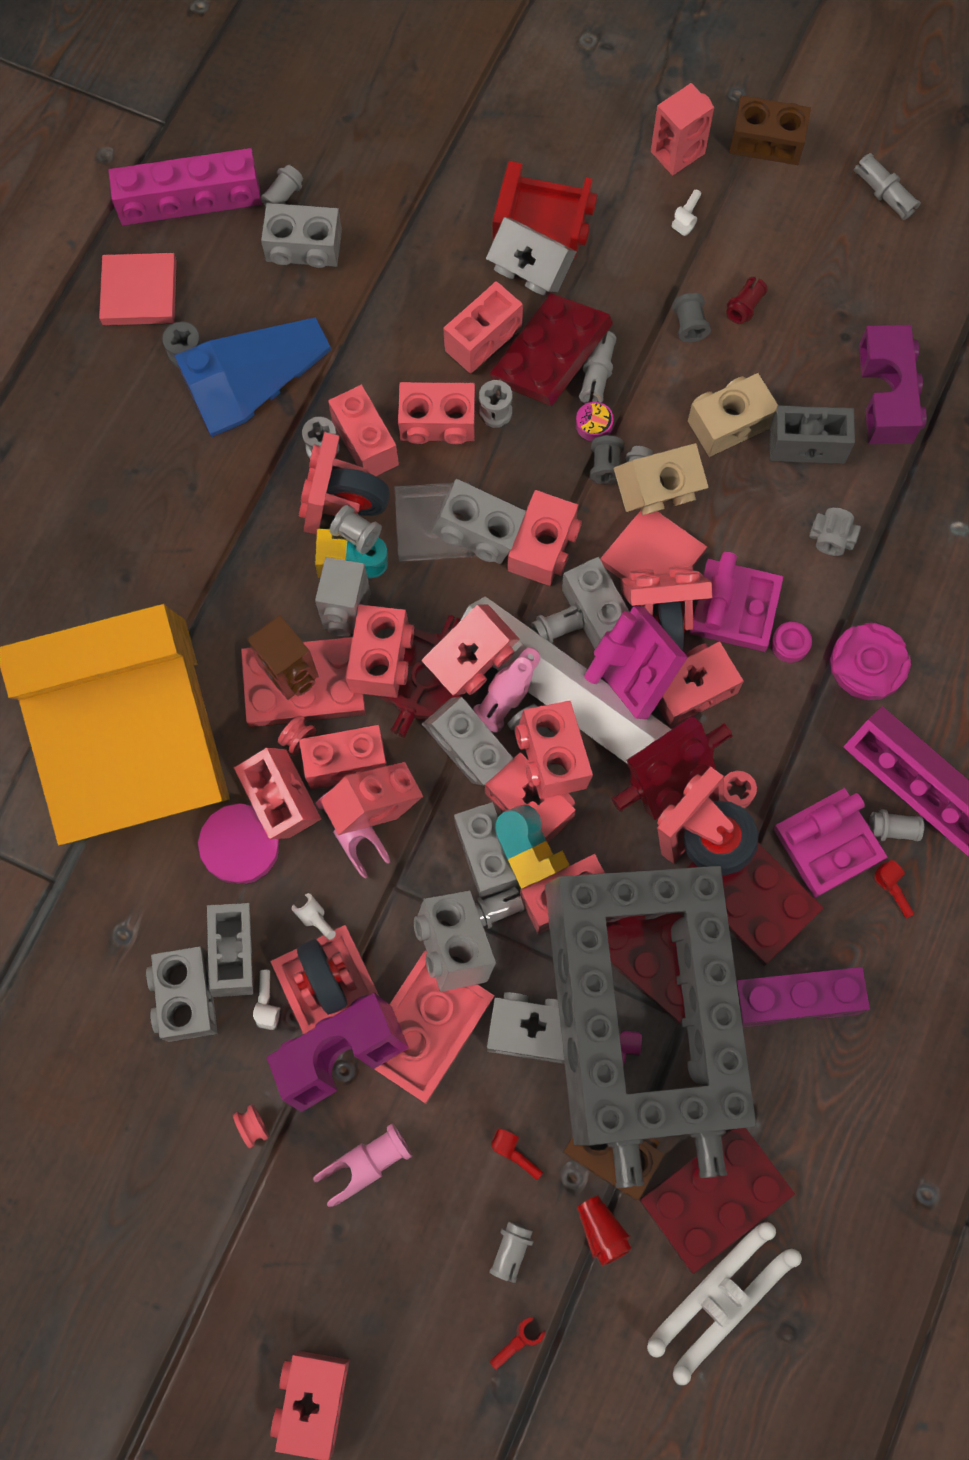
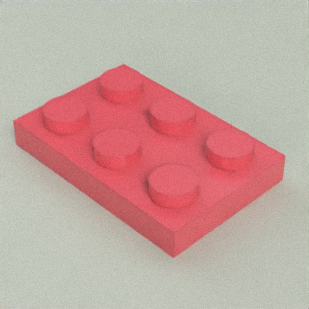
[241,637,366,727]
[374,950,495,1104]

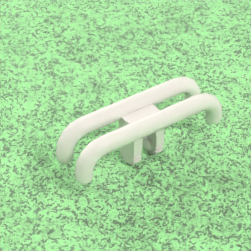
[647,1222,802,1385]

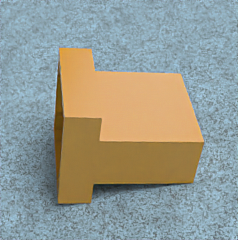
[0,604,230,846]

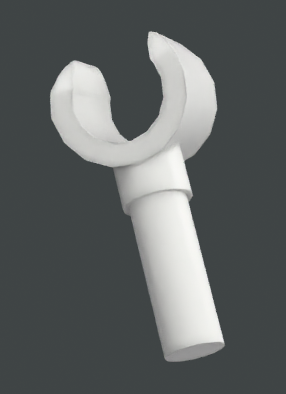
[672,189,701,236]
[292,893,336,940]
[253,970,280,1030]

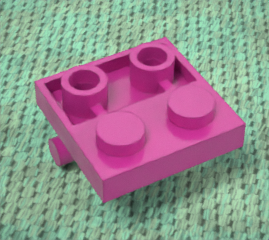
[689,552,783,652]
[584,606,688,719]
[773,788,888,898]

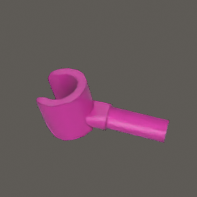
[619,1031,642,1066]

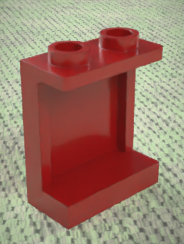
[492,161,598,259]

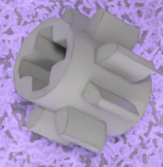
[809,508,861,556]

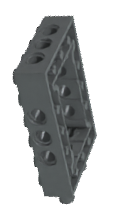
[545,866,756,1188]

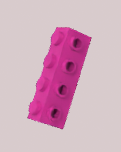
[108,148,262,226]
[844,706,969,857]

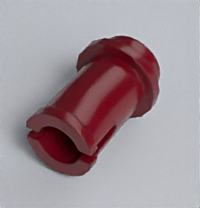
[726,276,768,324]

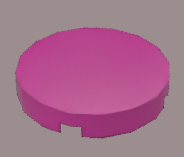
[830,623,911,700]
[198,803,280,884]

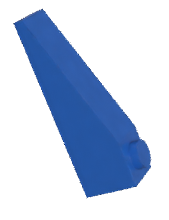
[174,317,331,437]

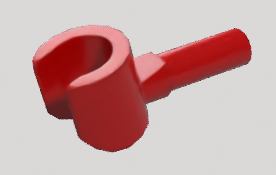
[874,860,915,918]
[491,1128,543,1180]
[489,1317,545,1370]

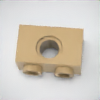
[688,373,778,457]
[614,443,709,515]

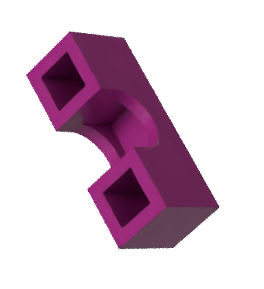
[859,325,927,444]
[736,967,870,1027]
[267,992,409,1112]

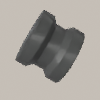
[163,322,202,368]

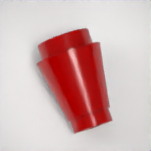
[577,1195,632,1266]

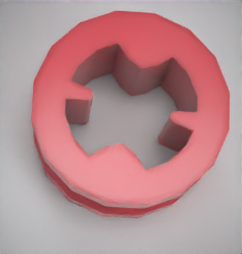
[278,716,317,756]
[724,771,757,808]
[233,1104,269,1149]

